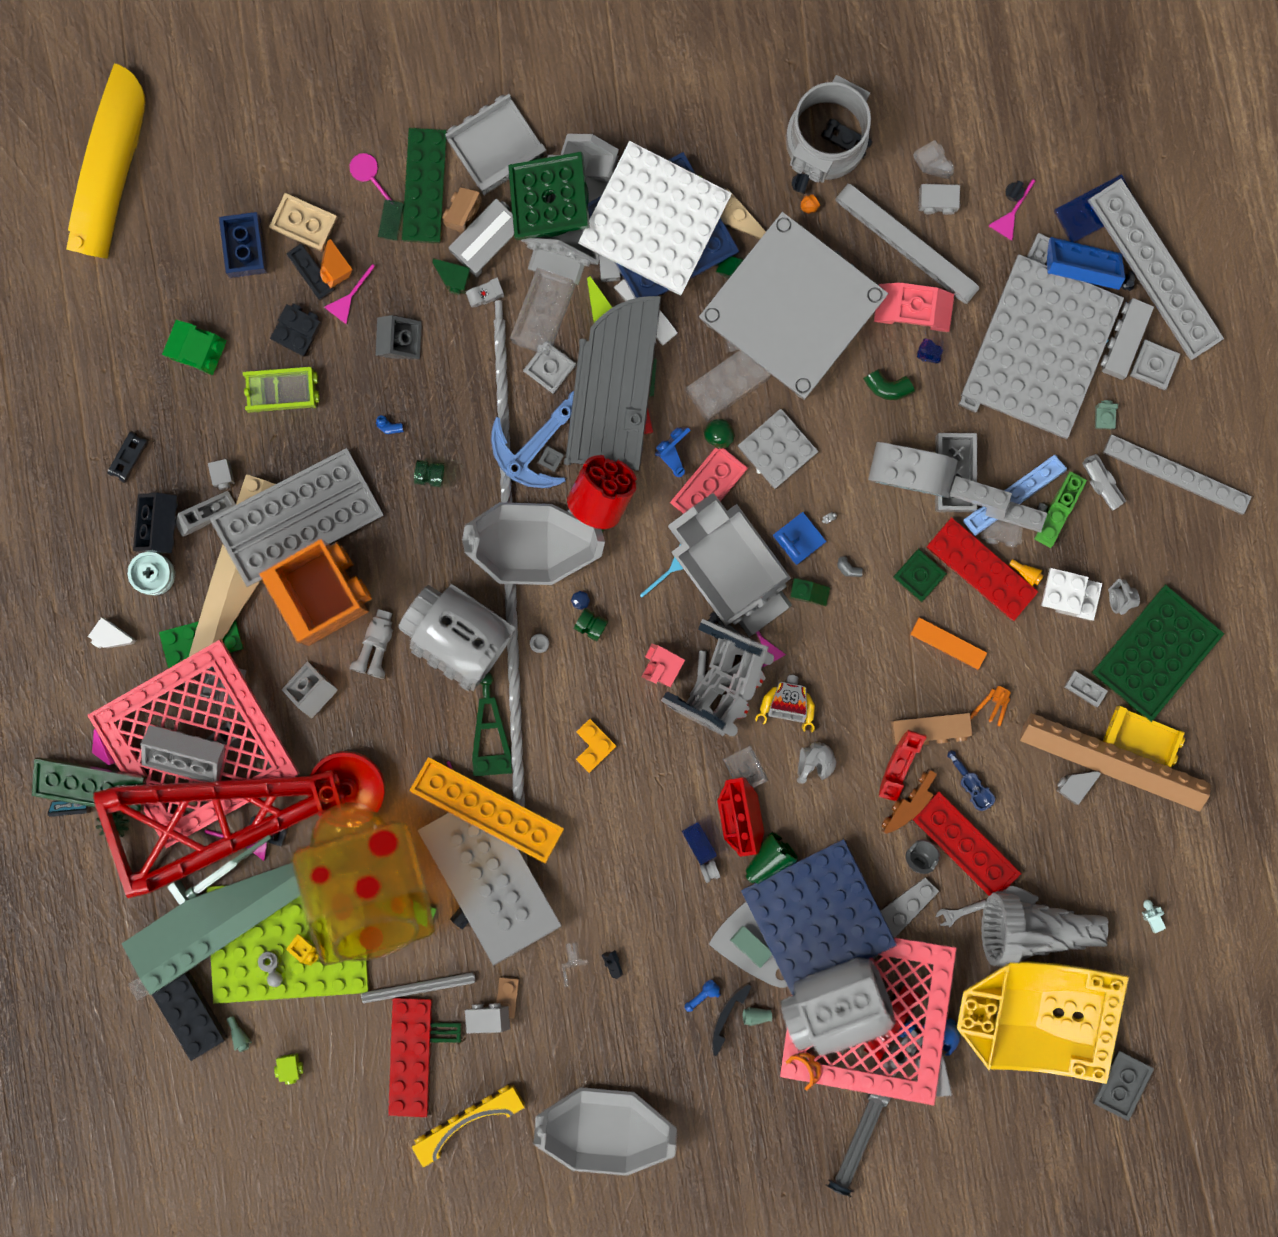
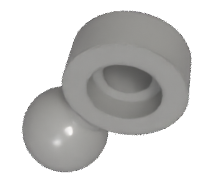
[258,952,283,987]

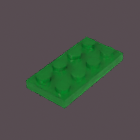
[159,619,244,669]

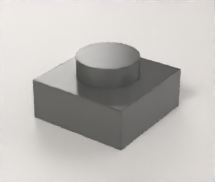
[538,446,564,472]

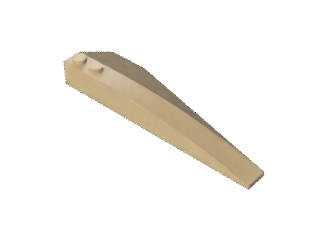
[189,474,276,657]

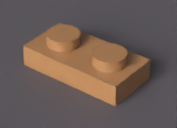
[497,977,519,1018]

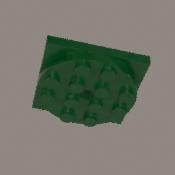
[508,152,590,240]

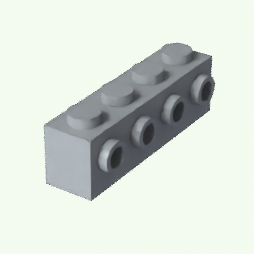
[1100,298,1154,380]

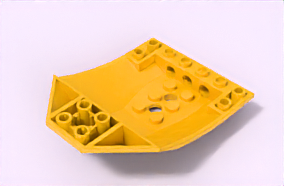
[957,962,1128,1084]

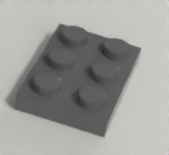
[1092,1050,1154,1121]

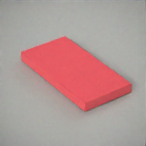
[670,448,748,514]

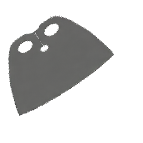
[709,902,787,988]

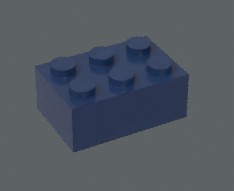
[219,212,267,278]

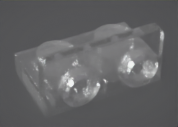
[982,520,1023,547]

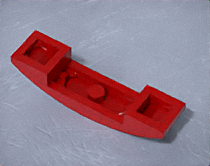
[878,730,926,801]
[864,985,921,1060]

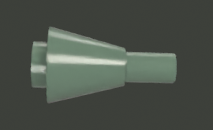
[226,1016,252,1052]

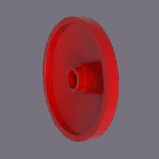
[308,751,385,828]

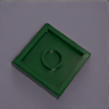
[893,548,947,602]

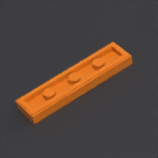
[910,618,987,670]

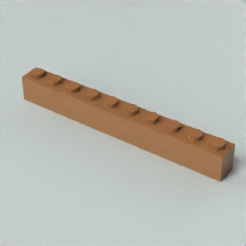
[1020,713,1211,812]

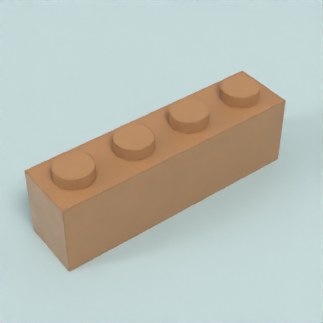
[891,713,972,745]

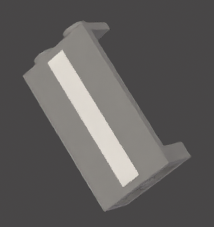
[448,199,514,277]

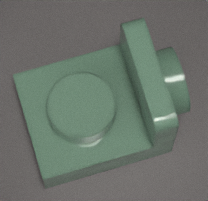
[1095,400,1118,430]

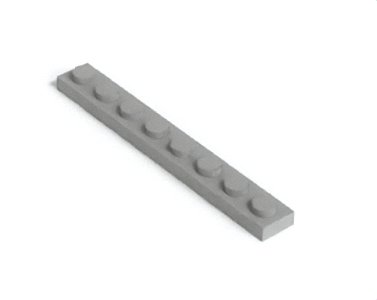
[1103,435,1251,515]

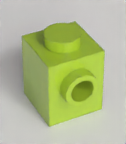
[274,1053,304,1085]

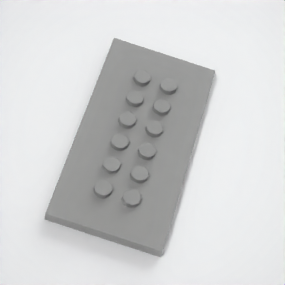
[209,448,383,587]
[418,813,561,966]

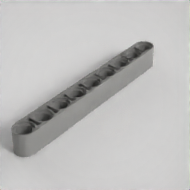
[836,184,979,304]

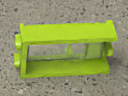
[243,367,319,413]

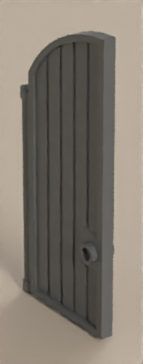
[564,296,661,471]

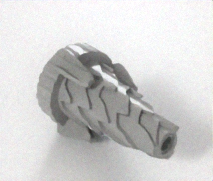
[981,886,1109,966]

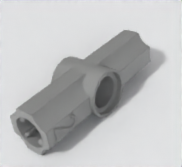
[874,1030,923,1077]

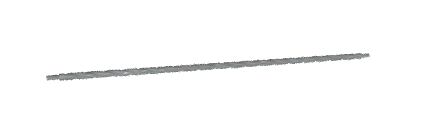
[494,300,528,866]

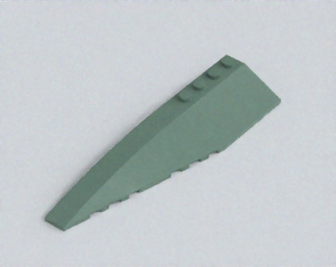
[122,846,350,995]

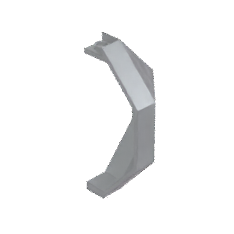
[462,502,605,585]
[533,1088,677,1175]

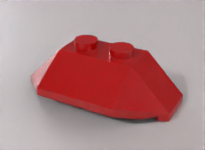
[717,777,764,857]

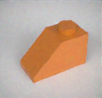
[320,239,352,288]

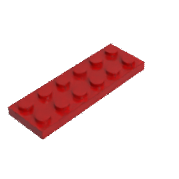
[926,517,1038,621]
[912,791,1021,896]
[388,998,432,1117]

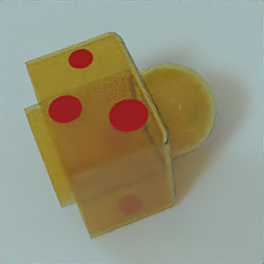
[292,802,435,965]

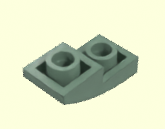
[730,926,772,968]

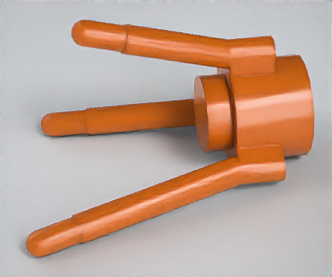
[970,686,1011,726]

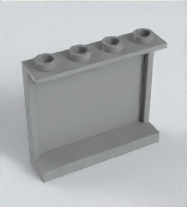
[445,94,547,196]

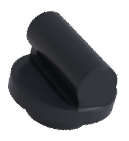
[791,173,810,194]
[1005,180,1025,202]
[1121,271,1135,291]

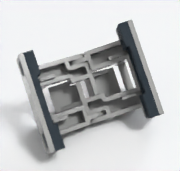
[661,619,774,736]

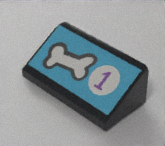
[48,801,91,817]

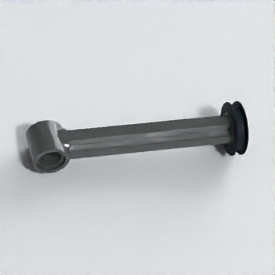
[826,1093,891,1197]

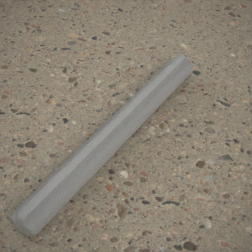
[361,972,476,1003]

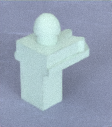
[1142,900,1166,933]

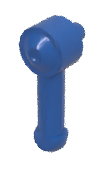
[685,980,720,1012]

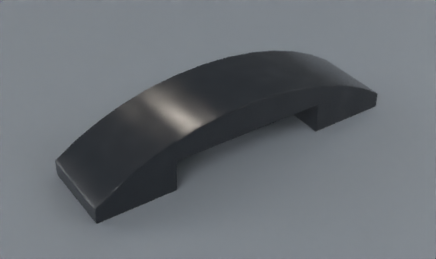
[712,983,752,1056]

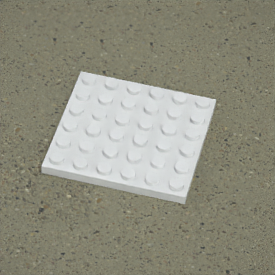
[578,141,732,295]

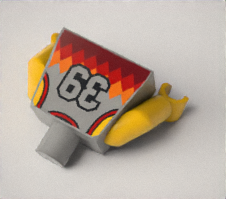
[755,675,815,732]

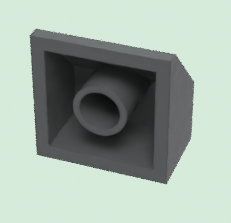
[376,315,421,359]

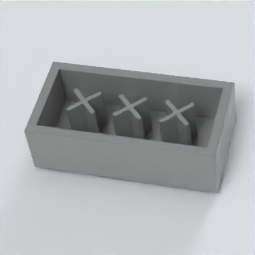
[935,433,977,512]

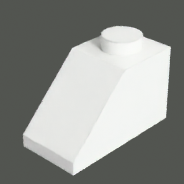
[88,618,137,649]

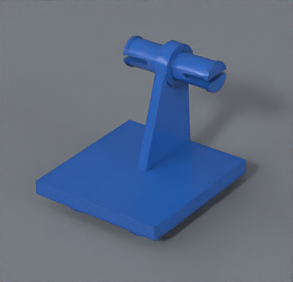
[654,427,690,477]
[772,512,826,565]

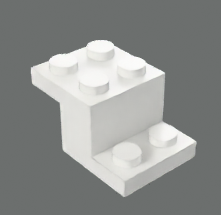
[1041,568,1102,621]

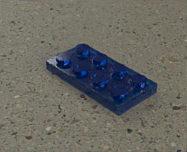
[1054,174,1140,243]

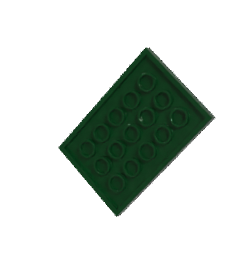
[1091,585,1224,722]

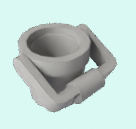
[1108,579,1140,615]

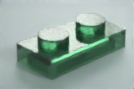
[378,199,404,241]

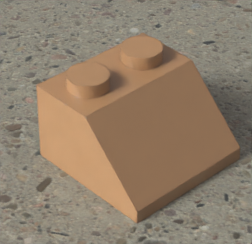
[443,188,482,234]

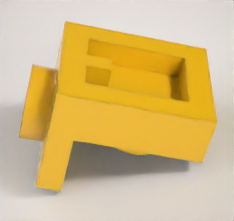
[286,934,322,966]

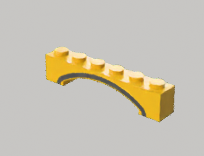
[412,1084,525,1167]

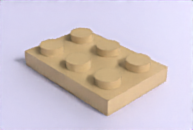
[269,193,338,252]

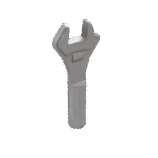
[690,651,707,696]
[936,900,986,927]

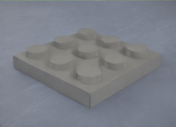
[737,409,818,489]

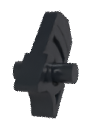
[602,950,623,979]

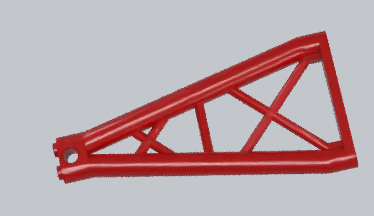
[93,770,346,898]

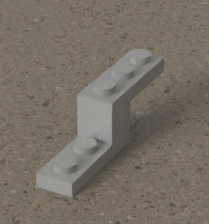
[950,476,1047,533]

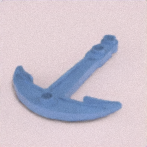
[491,391,574,488]

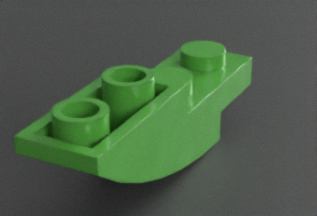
[1034,471,1087,548]

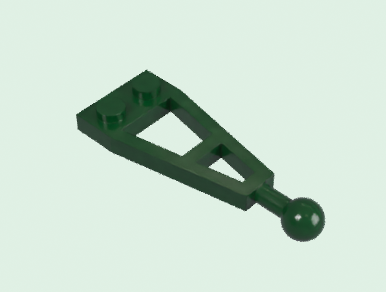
[472,672,512,776]

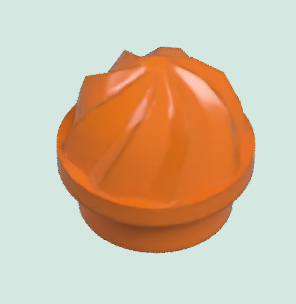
[801,194,820,214]

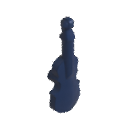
[947,750,996,811]

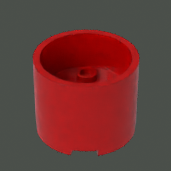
[567,455,637,529]

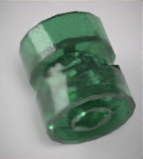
[414,459,445,488]

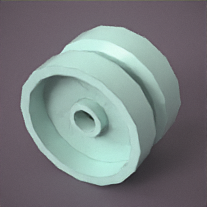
[127,552,175,596]

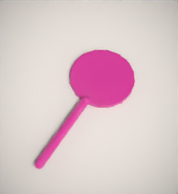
[350,153,395,207]

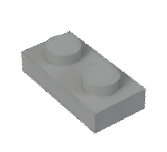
[1064,671,1108,707]

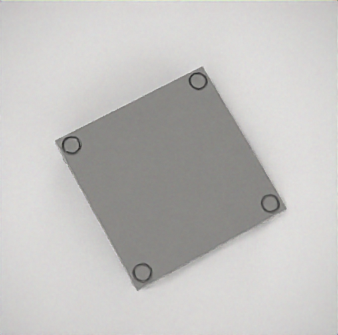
[699,212,889,400]

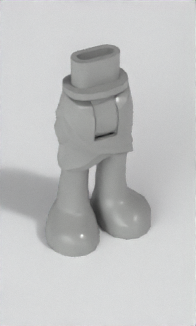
[349,609,393,679]

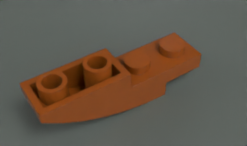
[881,770,937,834]

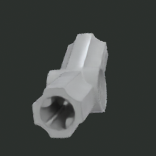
[1082,454,1126,511]

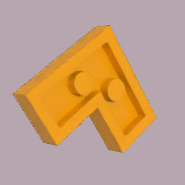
[576,719,616,773]

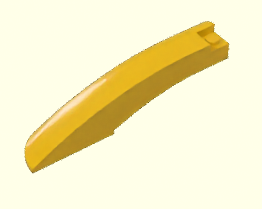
[66,63,145,259]

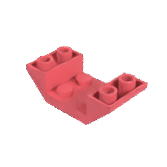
[874,283,954,332]

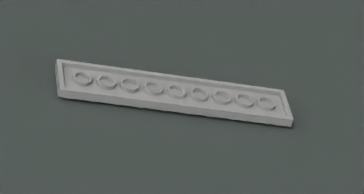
[1088,179,1224,360]

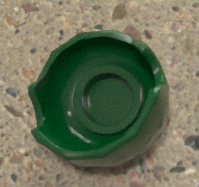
[704,419,735,449]

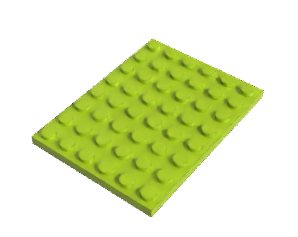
[207,876,369,1004]

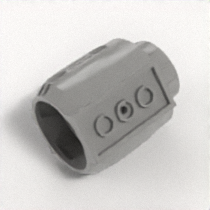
[399,584,515,692]
[781,958,895,1056]

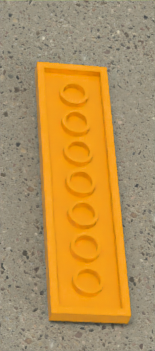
[409,757,564,864]

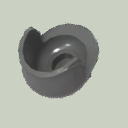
[905,839,940,874]

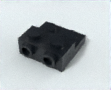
[270,303,322,357]

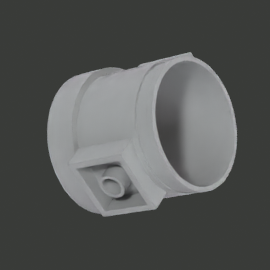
[786,75,871,183]

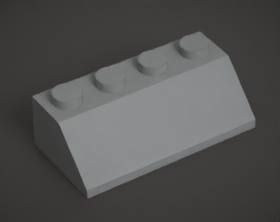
[141,725,224,782]

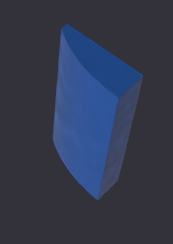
[1047,237,1125,290]

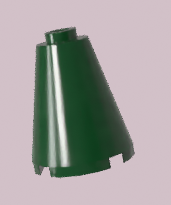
[745,831,798,884]

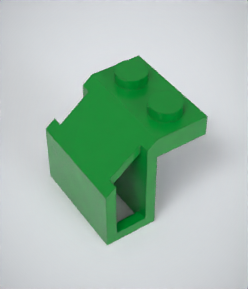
[162,320,227,376]

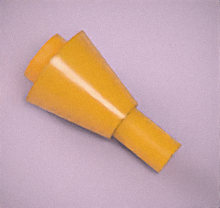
[1009,559,1044,586]

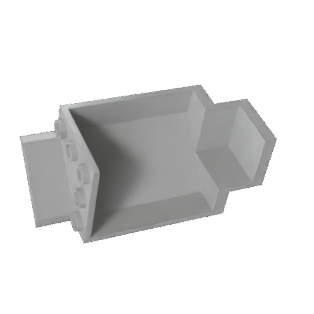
[521,134,619,285]
[668,493,792,637]

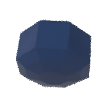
[571,591,590,610]

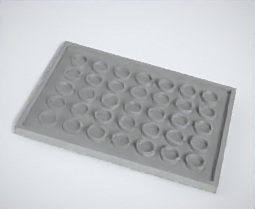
[961,254,1124,439]

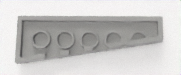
[869,877,939,960]

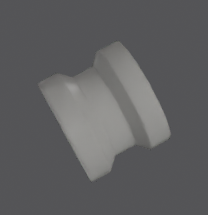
[699,860,721,883]

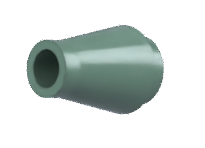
[743,1007,772,1026]

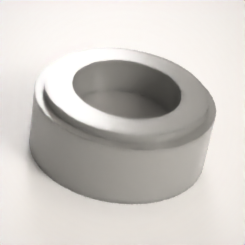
[530,634,549,653]

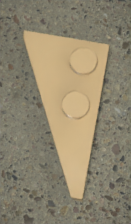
[720,188,766,239]

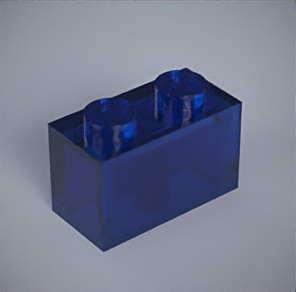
[681,821,717,865]

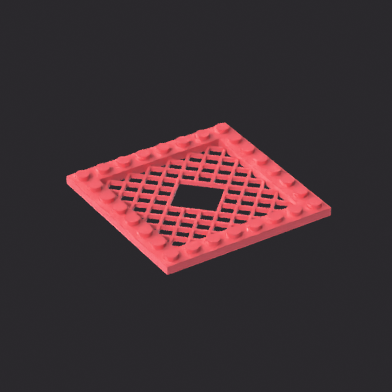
[87,639,299,848]
[780,937,957,1105]

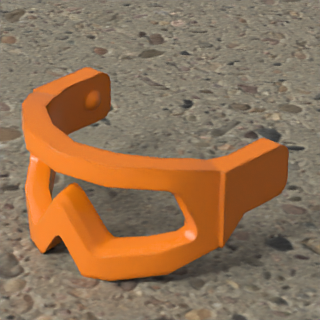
[785,1052,821,1091]

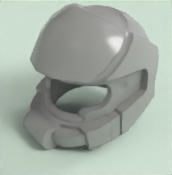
[797,742,836,784]

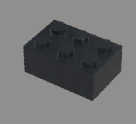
[133,493,178,554]

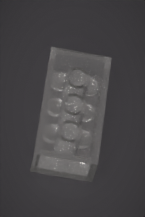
[510,268,576,356]
[686,350,771,422]

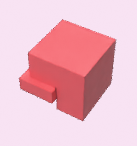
[641,644,685,687]

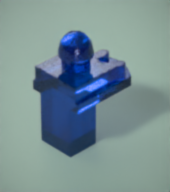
[917,338,943,364]

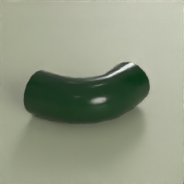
[863,369,915,400]

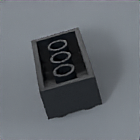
[151,972,228,1061]

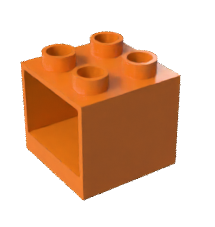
[259,539,372,646]

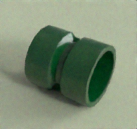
[573,608,609,642]

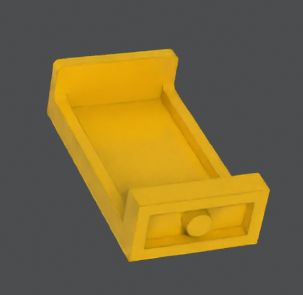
[1103,706,1185,768]

